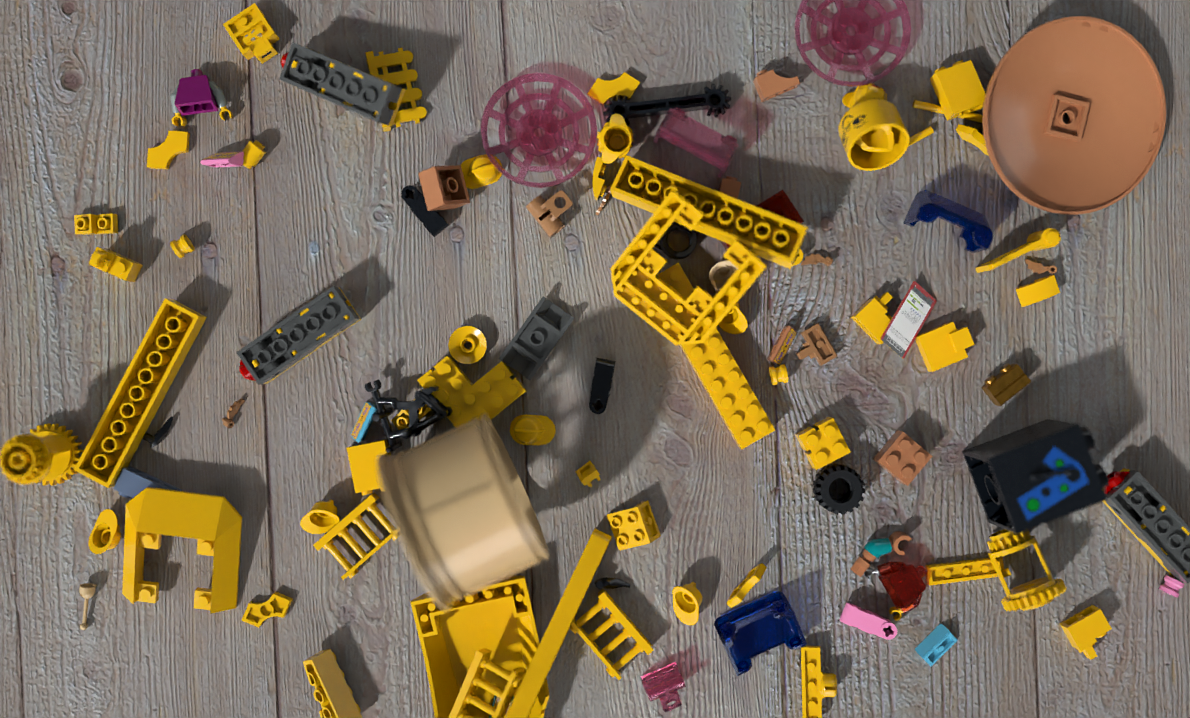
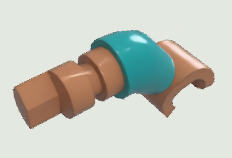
[850,531,912,577]

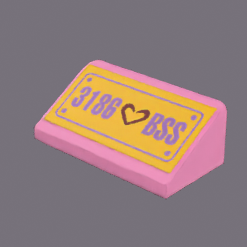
[200,151,244,168]

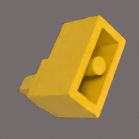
[89,247,142,282]
[851,292,893,344]
[1059,605,1112,660]

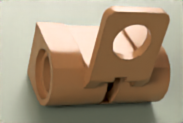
[526,190,573,239]

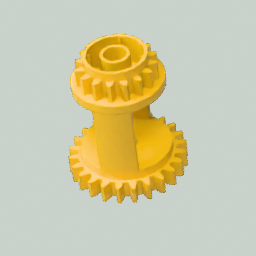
[0,423,84,486]
[987,529,1067,612]

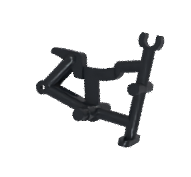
[365,379,452,453]

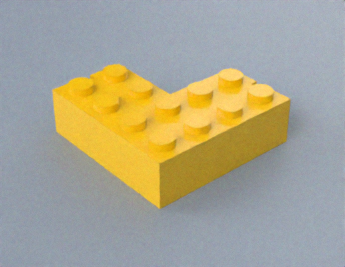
[417,356,527,427]

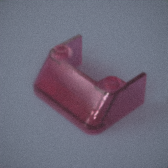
[654,107,739,178]

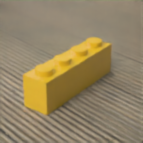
[303,649,362,718]

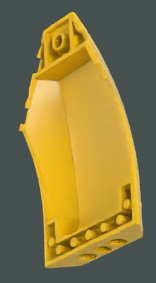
[410,575,550,718]

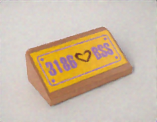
[767,326,797,365]

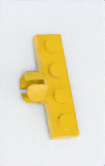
[801,645,837,718]

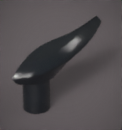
[143,417,173,448]
[594,577,630,589]

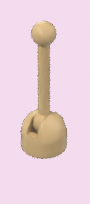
[79,583,96,630]

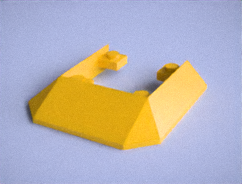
[611,190,766,345]
[122,487,243,614]

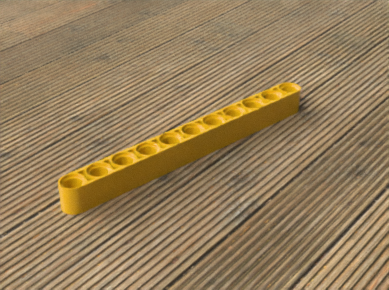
[505,528,612,718]

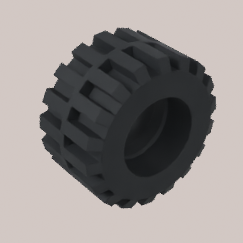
[813,464,865,514]

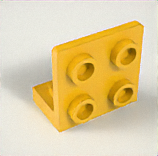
[607,500,661,550]

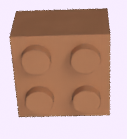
[418,165,470,211]
[873,430,933,486]

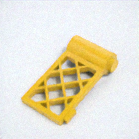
[975,228,1061,273]

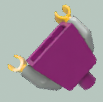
[170,69,233,126]

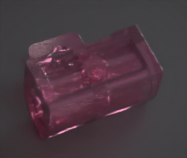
[641,662,686,712]

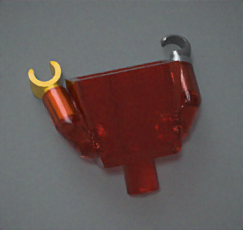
[863,561,927,621]

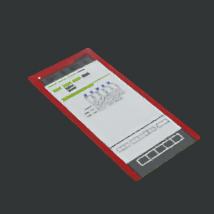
[880,281,937,359]

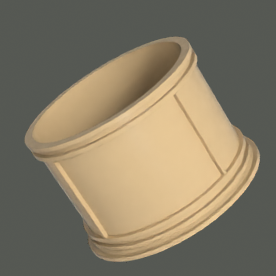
[377,413,550,611]

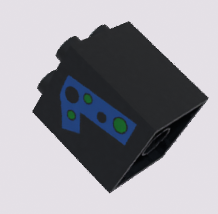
[962,419,1109,534]

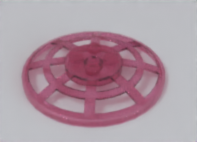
[794,0,911,87]
[481,73,597,188]

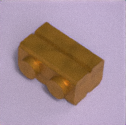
[982,363,1031,406]

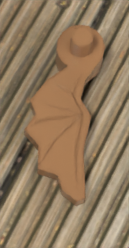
[596,185,611,215]
[801,254,833,266]
[1025,259,1057,274]
[222,399,245,429]

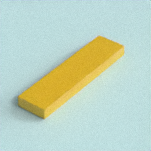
[925,556,1004,586]

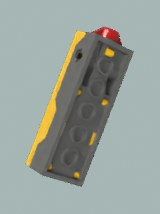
[279,42,406,126]
[236,286,361,385]
[1103,468,1190,584]

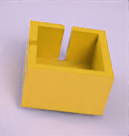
[795,417,851,470]

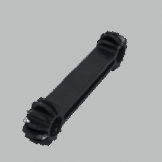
[603,84,731,126]

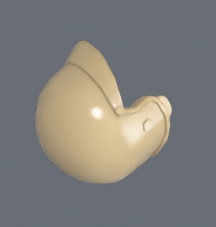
[709,260,737,292]

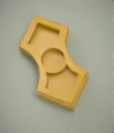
[587,72,640,105]
[955,124,989,155]
[147,130,190,170]
[727,563,767,608]
[242,591,293,628]

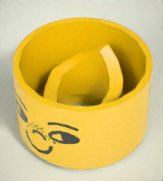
[838,99,909,171]

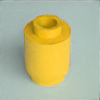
[242,140,266,169]

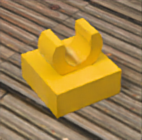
[575,460,600,487]

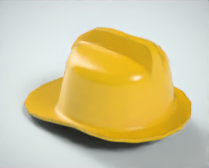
[461,154,503,189]
[718,301,748,334]
[510,414,556,445]
[300,499,340,534]
[88,509,121,554]
[672,582,702,625]

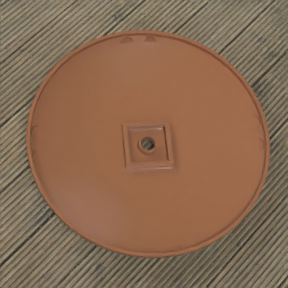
[982,16,1166,215]

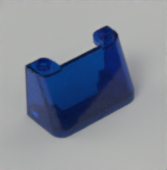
[904,190,993,253]
[714,591,807,676]

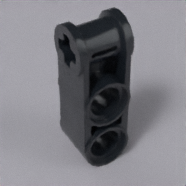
[401,185,449,237]
[589,358,616,414]

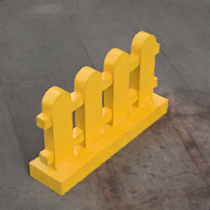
[365,48,427,132]

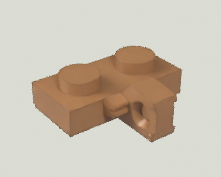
[795,323,838,366]

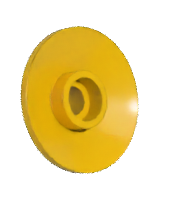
[448,326,487,364]

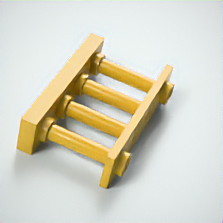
[313,492,399,580]
[570,588,654,680]
[448,648,524,718]

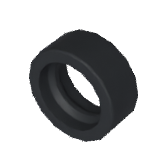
[660,222,697,260]

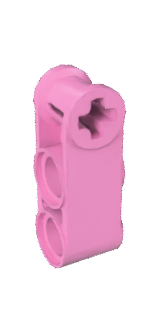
[839,602,897,640]

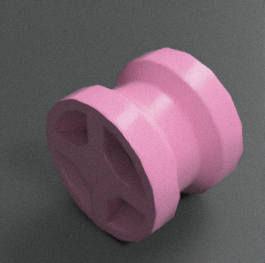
[1158,575,1185,598]

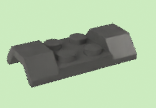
[499,296,574,381]

